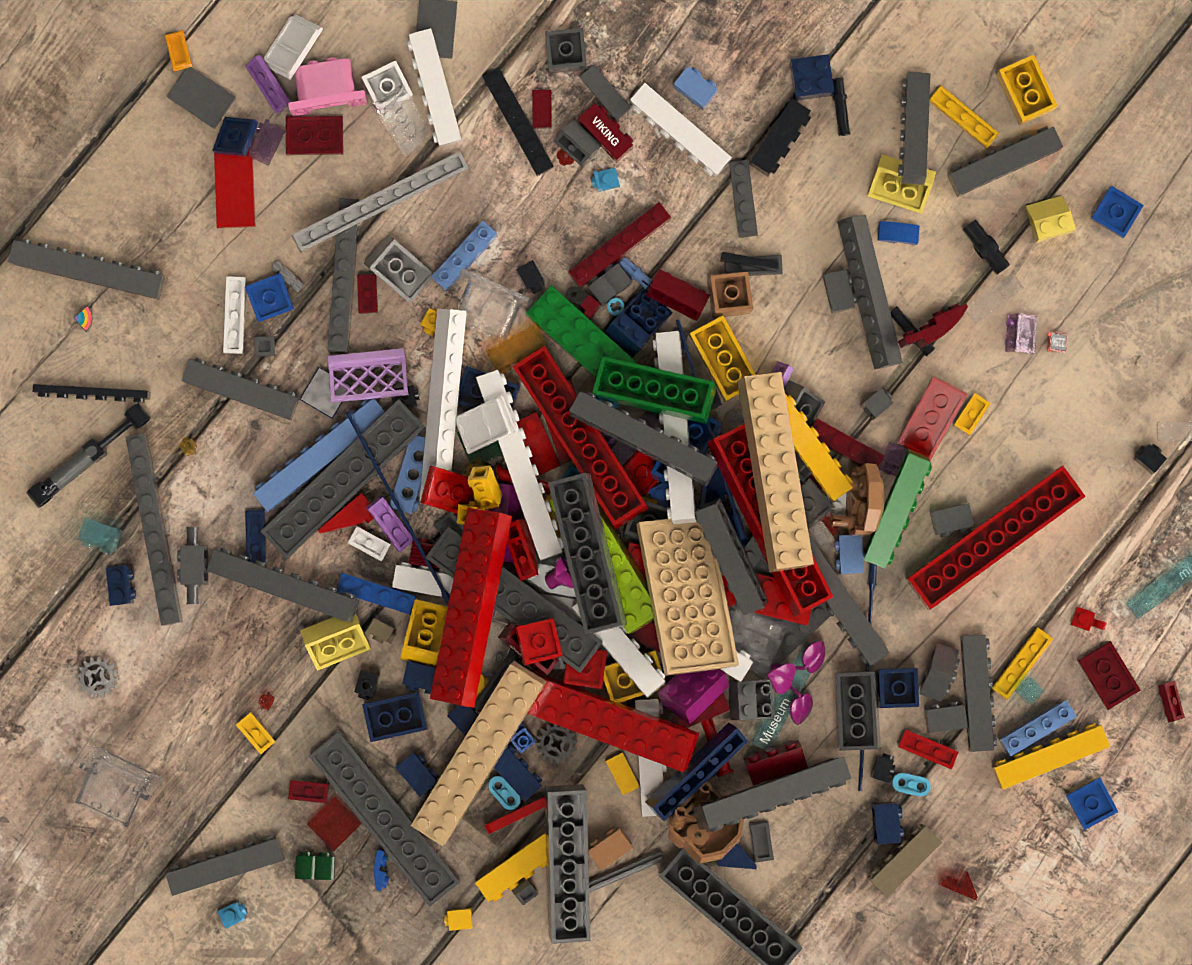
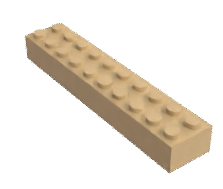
[738,372,814,572]
[411,661,547,846]

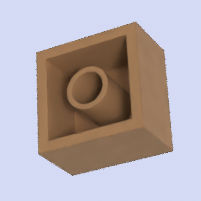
[707,272,753,318]
[588,827,633,870]

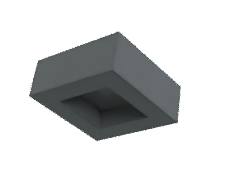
[255,336,275,357]
[512,880,538,905]

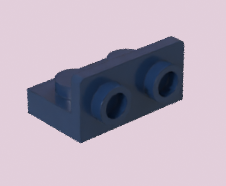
[106,565,136,606]

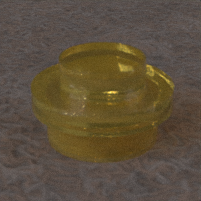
[180,437,197,456]

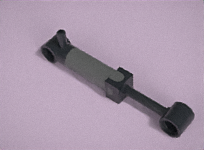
[26,403,151,508]

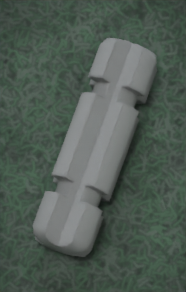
[271,261,304,292]

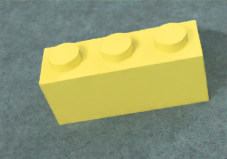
[868,154,936,214]
[301,612,371,671]

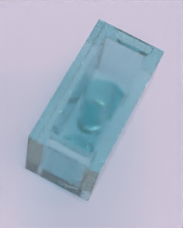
[77,518,124,555]

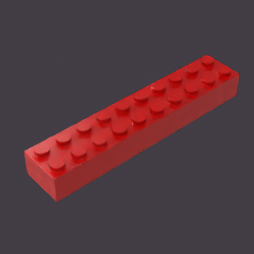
[512,346,649,529]
[707,424,833,616]
[906,466,1086,610]
[430,507,512,708]
[527,669,699,772]

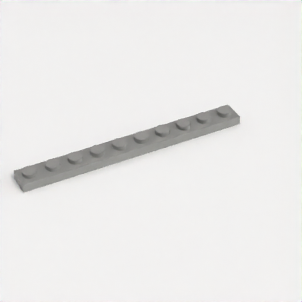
[291,151,468,253]

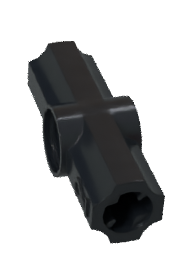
[962,219,1010,275]

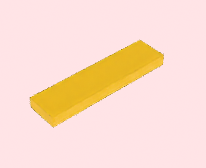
[930,85,999,149]
[991,627,1053,700]

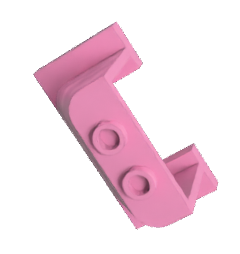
[288,58,368,117]

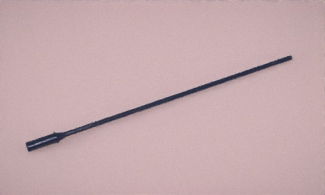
[676,319,747,540]
[346,412,450,607]
[858,563,877,791]

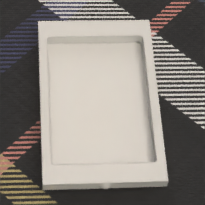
[264,14,323,80]
[456,395,517,454]

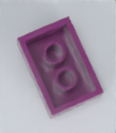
[658,669,729,724]

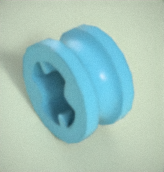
[607,298,624,316]

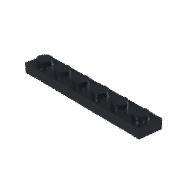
[482,67,554,177]
[32,384,151,403]

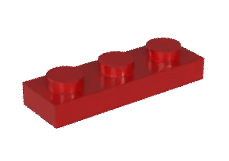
[898,729,959,770]

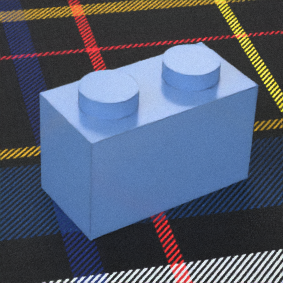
[673,66,718,110]
[834,535,864,574]

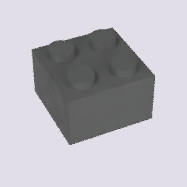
[545,28,587,73]

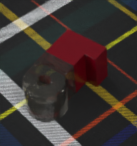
[566,286,601,320]

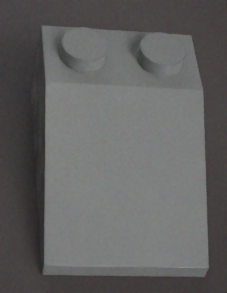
[364,234,434,304]

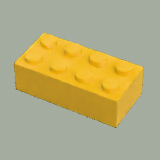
[689,315,756,403]

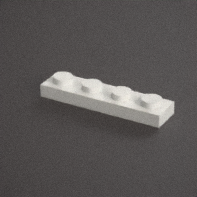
[223,276,246,354]

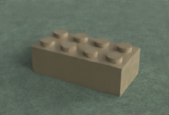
[867,824,942,897]

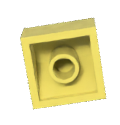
[1025,196,1076,242]

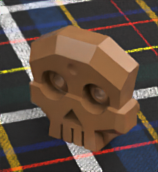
[830,463,884,537]
[667,782,744,863]

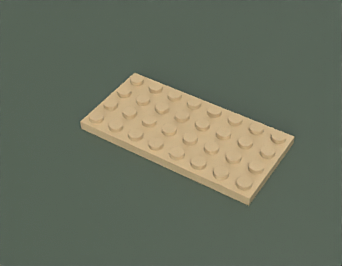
[636,519,739,676]

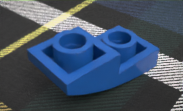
[877,221,920,245]
[511,723,536,753]
[374,849,389,892]

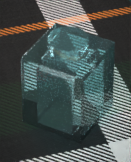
[1015,677,1045,705]

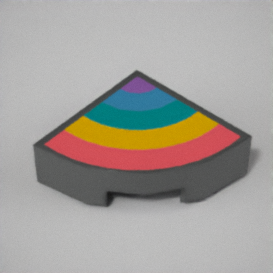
[74,305,93,332]

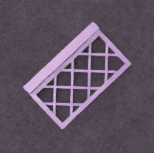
[328,348,408,403]

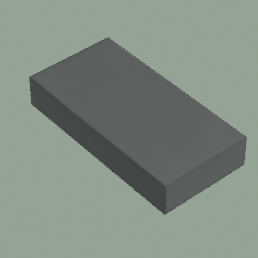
[749,821,774,863]

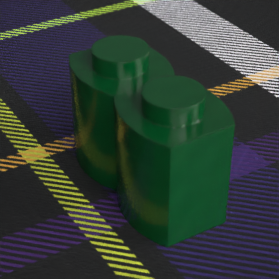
[295,851,335,880]

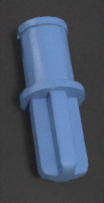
[619,257,653,290]

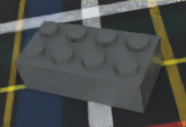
[836,671,881,751]

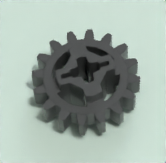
[536,724,578,764]

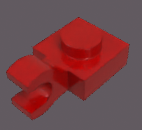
[1070,607,1107,631]

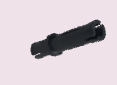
[832,77,851,136]
[890,306,935,357]

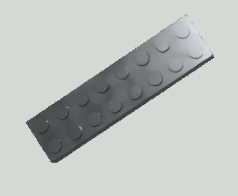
[548,473,627,635]
[692,757,852,832]
[545,784,590,944]
[658,848,802,965]

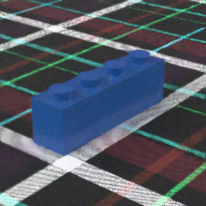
[337,573,416,615]

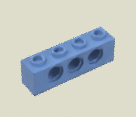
[431,221,498,292]
[389,435,425,515]
[998,700,1077,756]

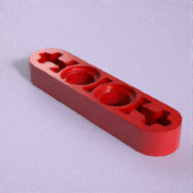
[484,796,545,834]

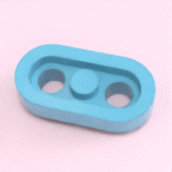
[892,773,931,797]
[488,776,521,810]

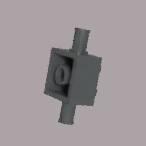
[177,527,208,604]

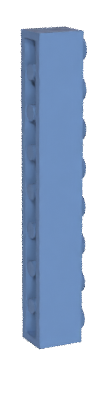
[253,399,385,512]

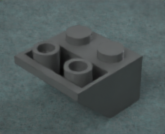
[729,680,775,720]

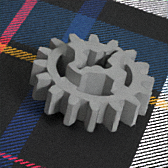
[76,657,119,698]

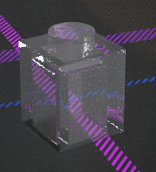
[808,521,835,552]

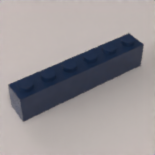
[447,705,542,802]
[645,722,749,821]

